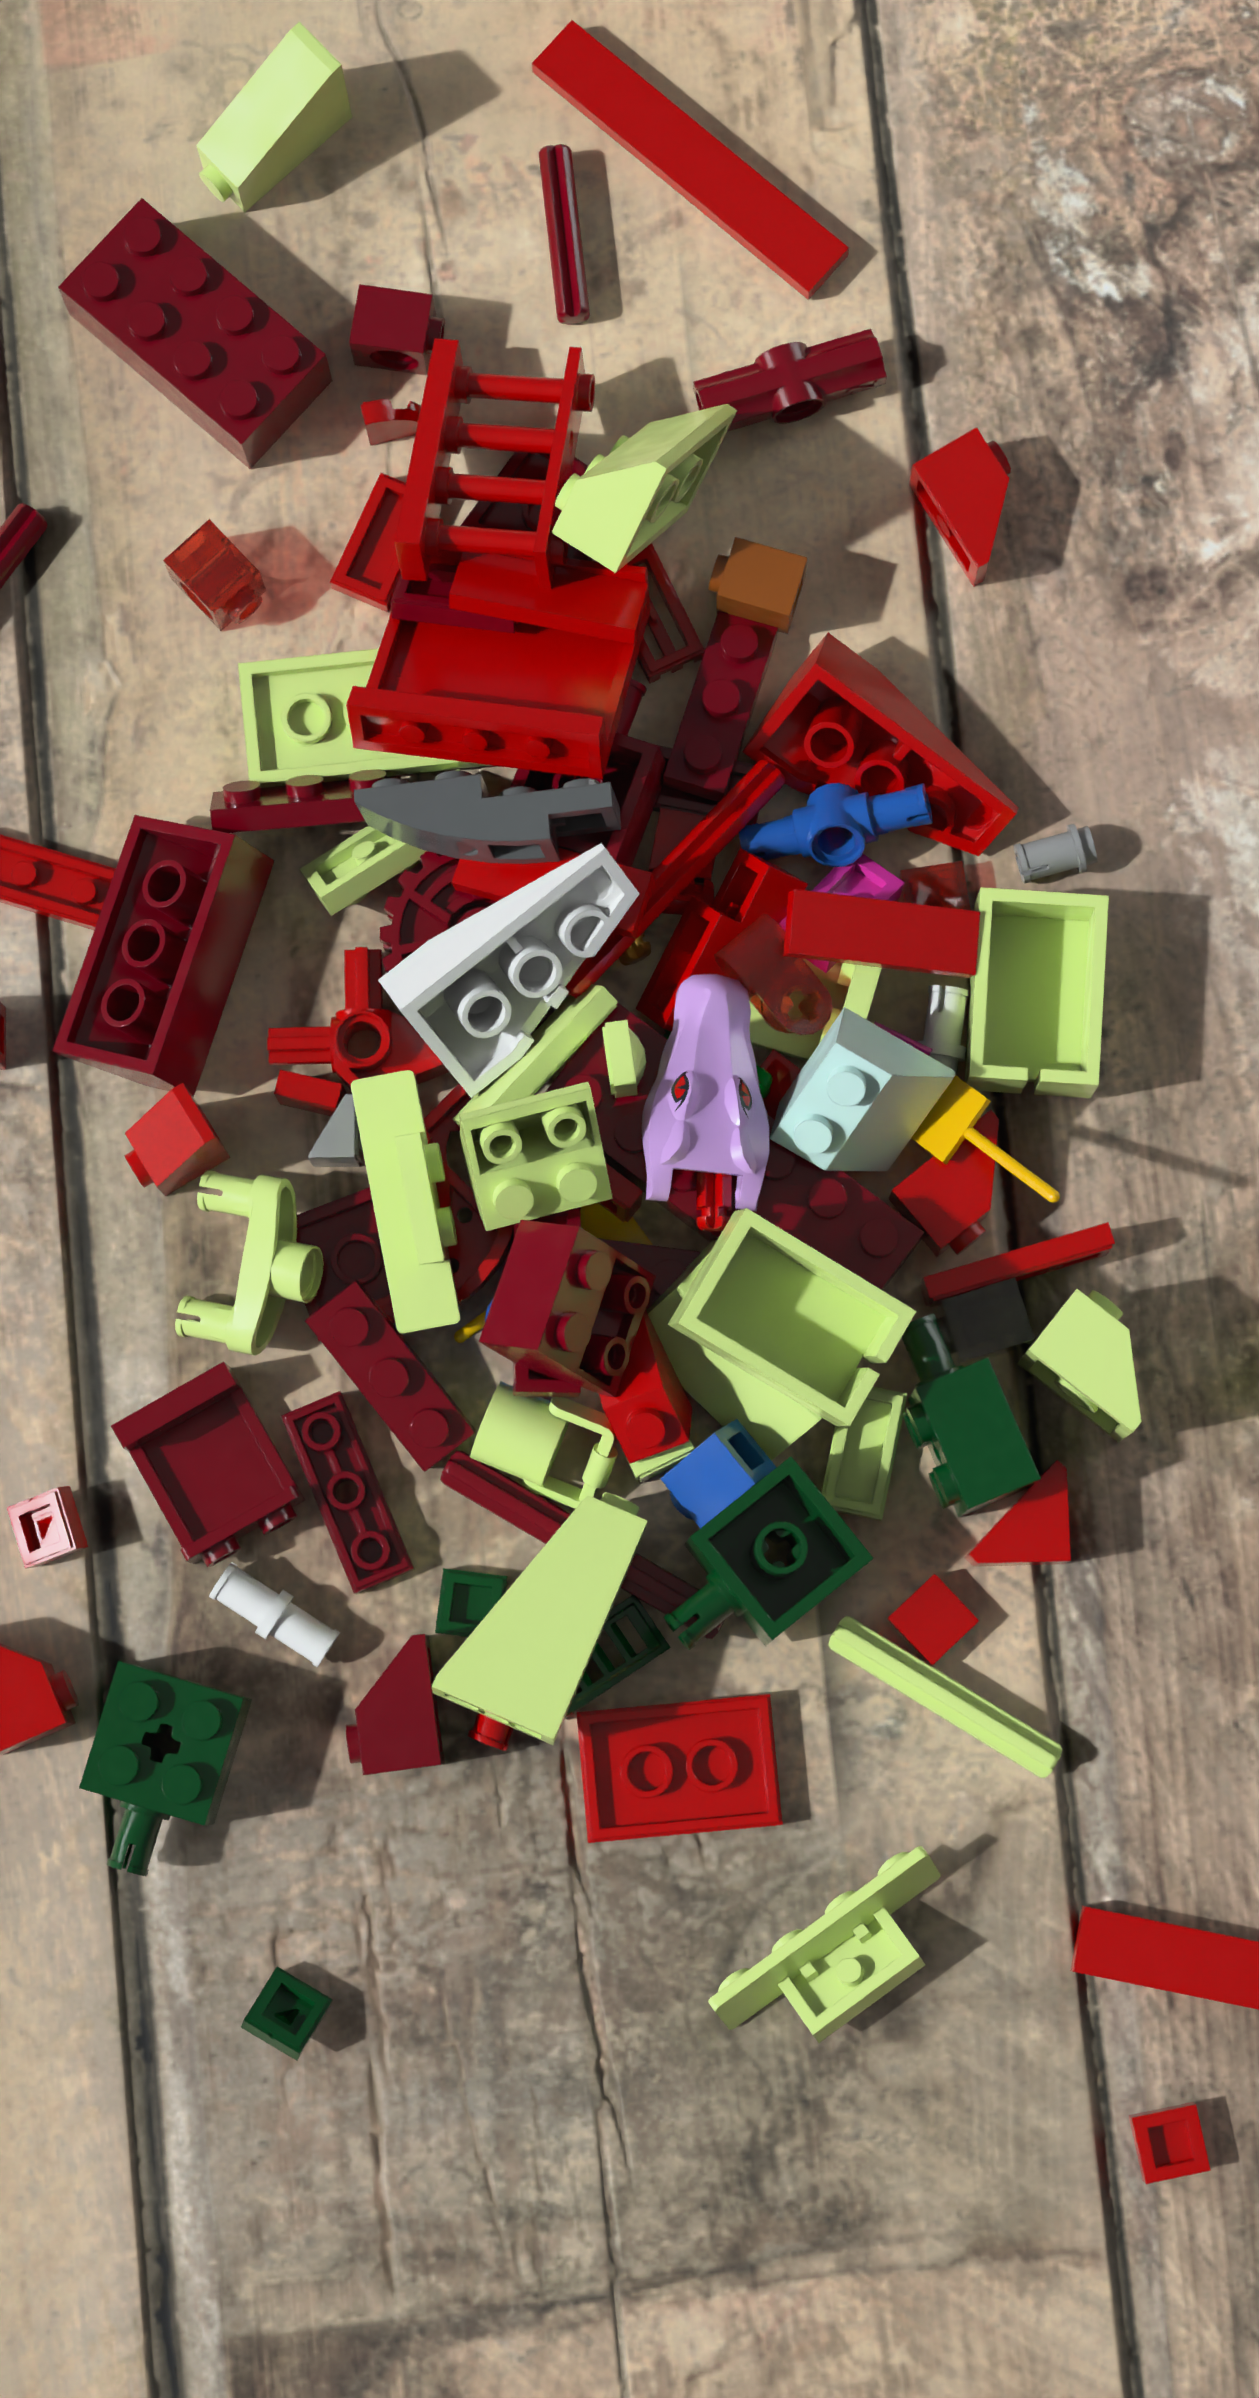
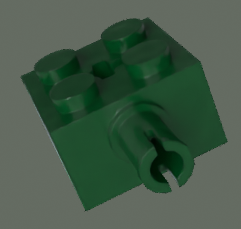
[901,1313,1041,1518]
[663,1456,874,1650]
[79,1661,252,1876]

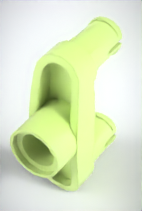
[175,1170,323,1355]

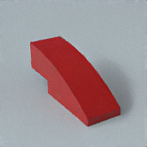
[635,848,808,1032]

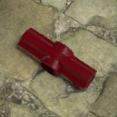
[693,329,887,432]

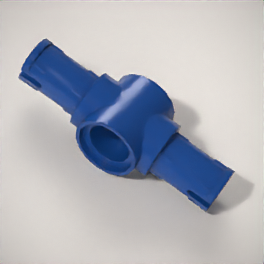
[739,783,933,867]

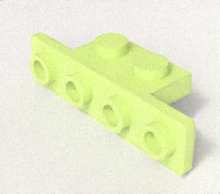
[351,1070,461,1334]
[708,1846,941,2043]

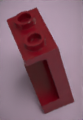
[111,1361,305,1567]

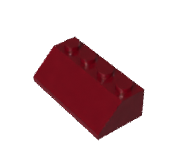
[52,815,274,1097]

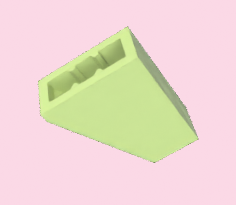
[196,22,352,213]

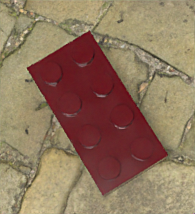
[58,198,333,469]

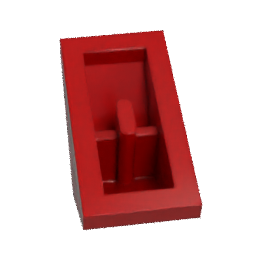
[964,1460,1071,1567]

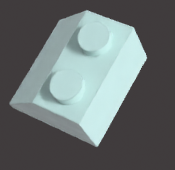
[770,1007,955,1171]

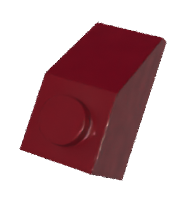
[346,1634,445,1775]

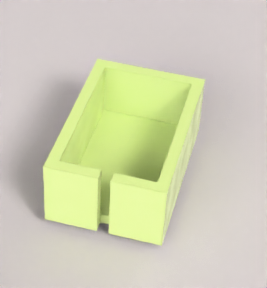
[964,887,1109,1098]
[668,1208,916,1426]

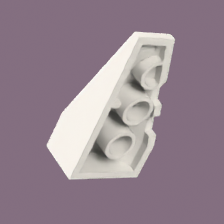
[378,844,640,1098]

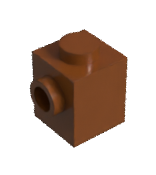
[708,537,808,634]

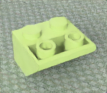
[459,1082,613,1231]

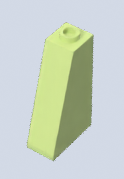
[432,1492,648,1745]

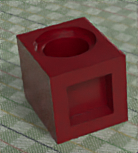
[349,284,445,375]

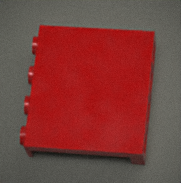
[346,551,650,779]

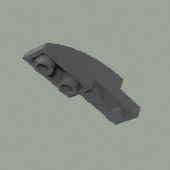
[354,770,621,864]

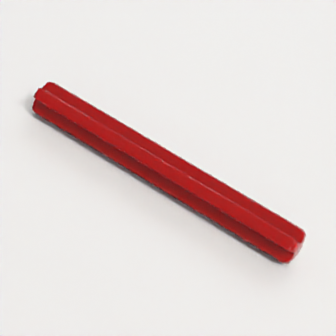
[565,759,785,998]

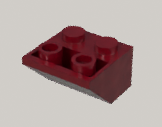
[479,1220,656,1397]

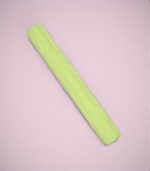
[828,1616,1063,1778]

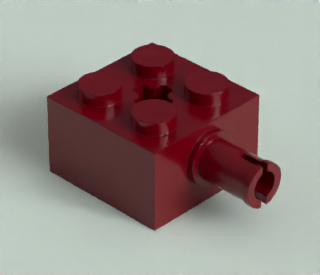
[510,678,667,867]

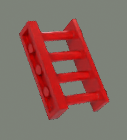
[394,338,595,589]

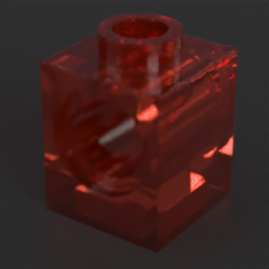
[163,519,267,631]

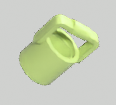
[470,1381,618,1509]

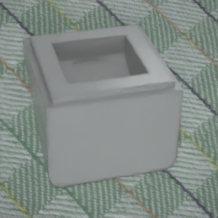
[308,1094,363,1167]

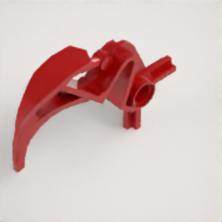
[267,947,514,1324]

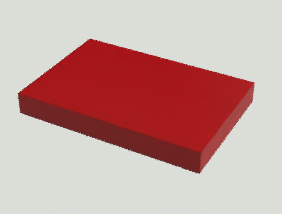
[576,1694,783,1843]

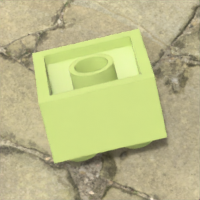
[1017,1289,1142,1443]

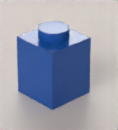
[660,1419,777,1528]

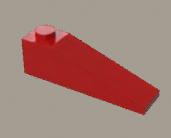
[742,632,1019,856]

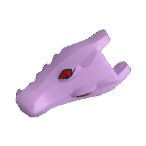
[642,974,770,1211]

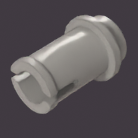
[1014,824,1097,884]

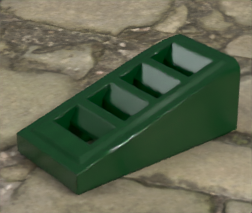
[564,1595,671,1720]

